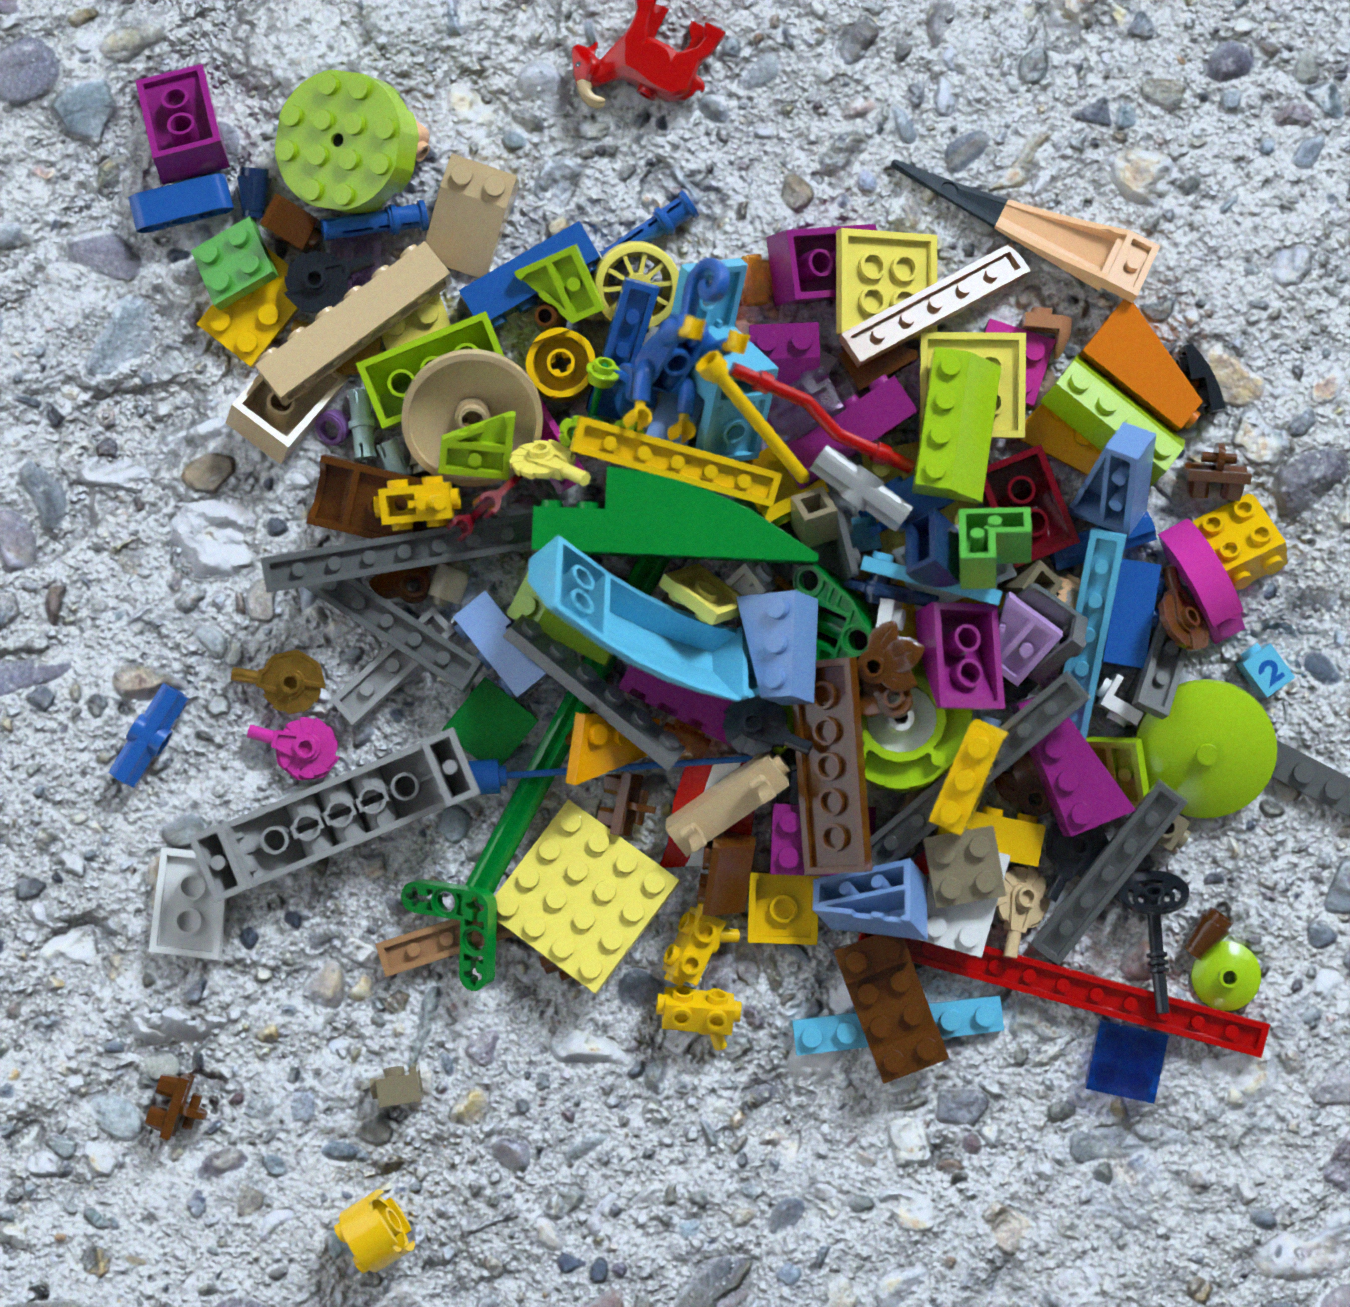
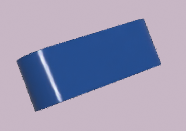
[128,174,234,233]

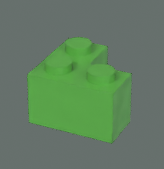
[959,507,1032,589]

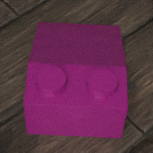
[135,63,230,185]
[766,224,877,306]
[749,322,821,433]
[915,602,1005,710]
[769,803,876,876]

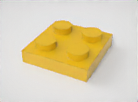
[747,872,820,945]

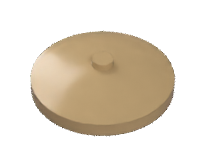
[401,349,543,487]

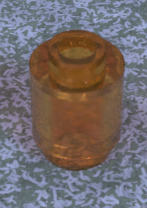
[741,254,773,307]
[663,718,712,760]

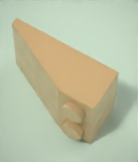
[425,153,520,279]
[225,370,349,465]

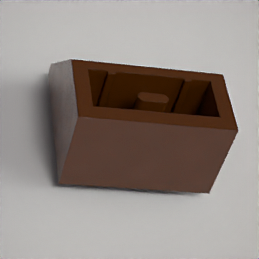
[697,831,755,916]

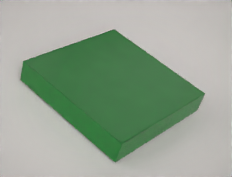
[441,676,539,765]

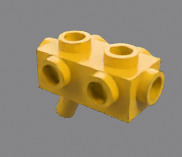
[373,475,461,530]
[662,903,740,987]
[656,985,742,1051]

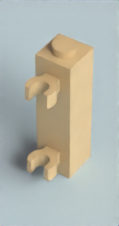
[666,752,790,857]

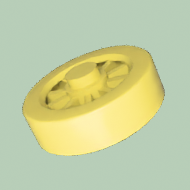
[593,241,679,329]

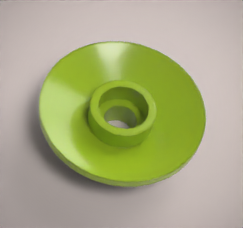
[1191,941,1261,1011]

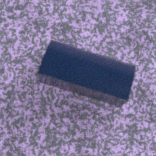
[905,507,960,588]

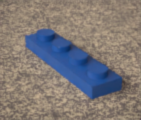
[585,277,660,420]

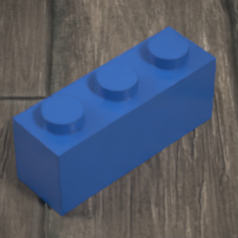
[1102,558,1165,669]

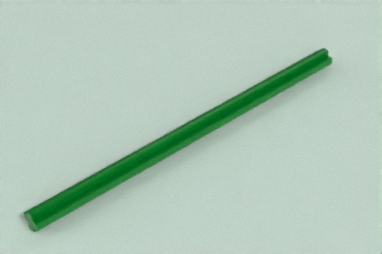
[465,425,737,903]

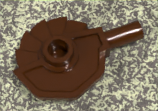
[1158,566,1209,652]

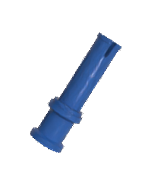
[599,190,700,269]
[320,200,429,241]

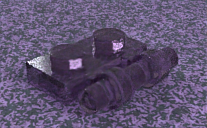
[768,365,846,445]

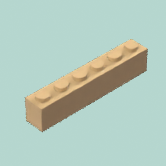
[255,241,452,407]

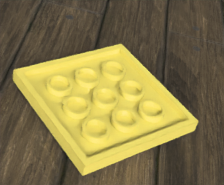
[495,799,680,995]

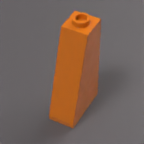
[1079,299,1203,432]

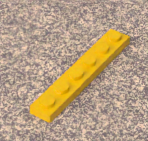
[569,415,782,508]

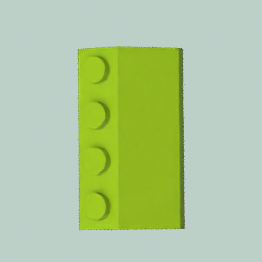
[356,311,505,431]
[911,346,1001,504]
[1040,354,1185,487]

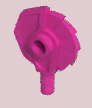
[247,717,340,780]

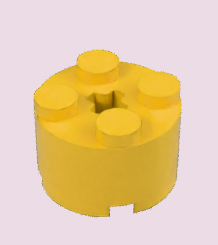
[526,327,596,402]
[334,1189,415,1274]

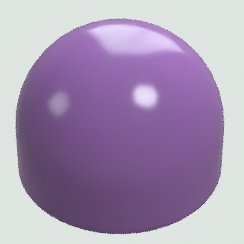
[315,409,351,446]

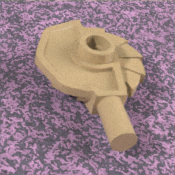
[996,864,1050,959]

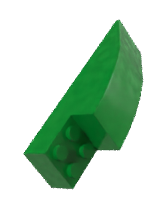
[532,466,818,565]

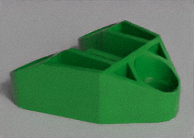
[792,564,875,661]

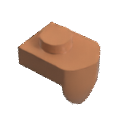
[1021,307,1072,359]

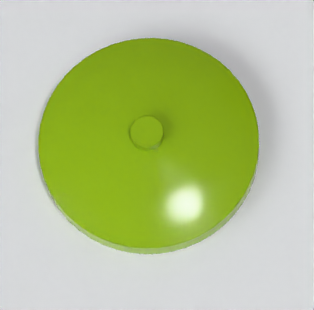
[1135,679,1277,818]

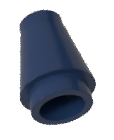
[237,167,272,218]

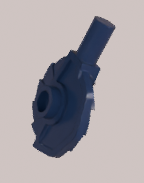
[843,572,939,607]

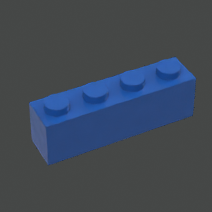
[459,221,601,331]

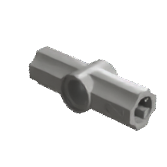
[809,445,913,532]

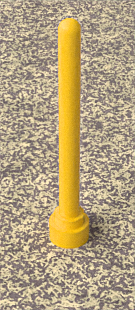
[696,350,810,484]

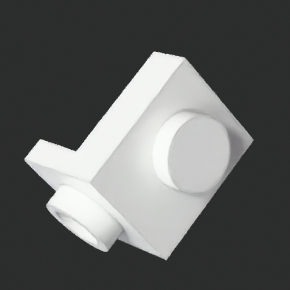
[1095,674,1144,728]

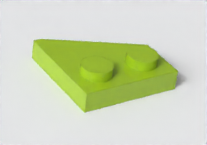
[514,244,605,323]
[438,411,516,480]
[1086,736,1149,808]

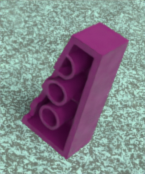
[784,374,919,490]
[618,664,734,747]
[1011,695,1136,837]

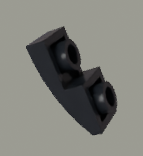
[1176,344,1226,415]

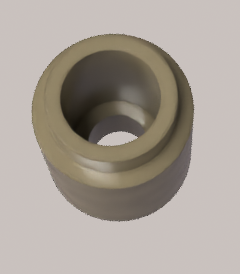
[427,561,471,610]

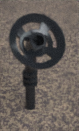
[1118,870,1190,1015]

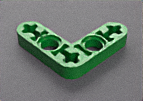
[401,879,497,991]

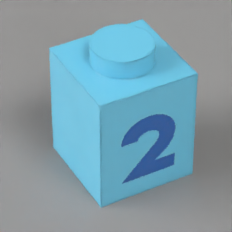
[1235,642,1295,698]

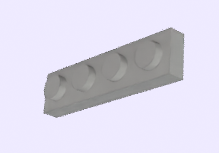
[330,606,458,727]

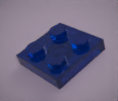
[1084,1019,1169,1104]

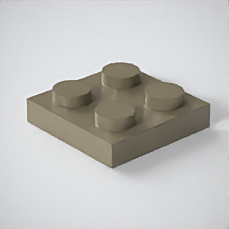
[923,825,1006,909]

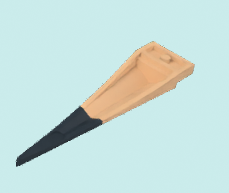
[890,160,1160,303]

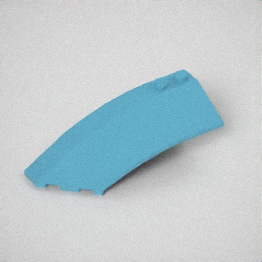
[528,535,760,701]

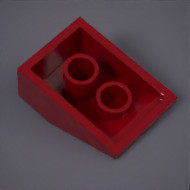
[982,444,1080,568]

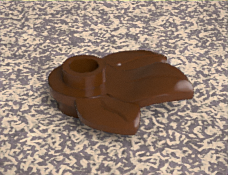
[369,565,431,604]
[857,621,925,692]
[858,662,913,718]
[994,750,1051,816]

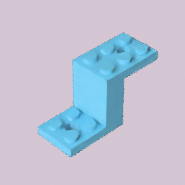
[671,258,779,461]

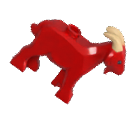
[571,0,726,109]

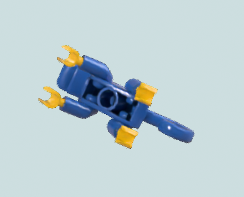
[612,257,750,444]

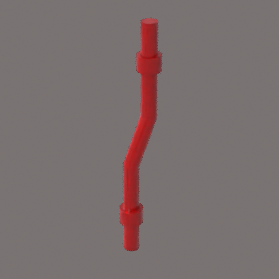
[728,362,915,473]

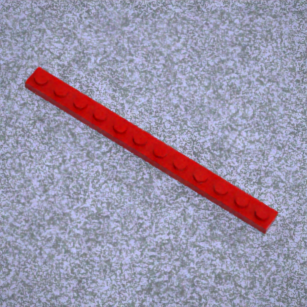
[856,932,1271,1058]

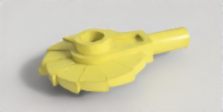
[510,439,590,486]

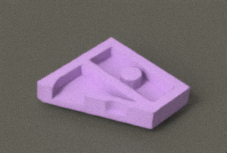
[999,591,1063,686]

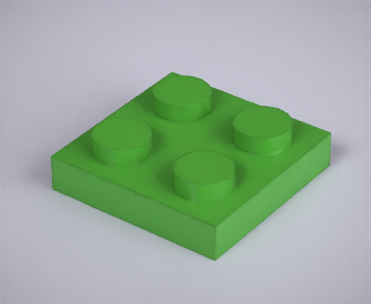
[191,216,279,310]

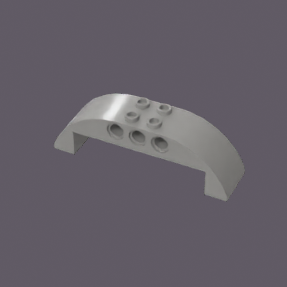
[188,727,480,903]

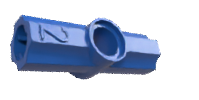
[1049,511,1157,572]
[108,683,190,788]

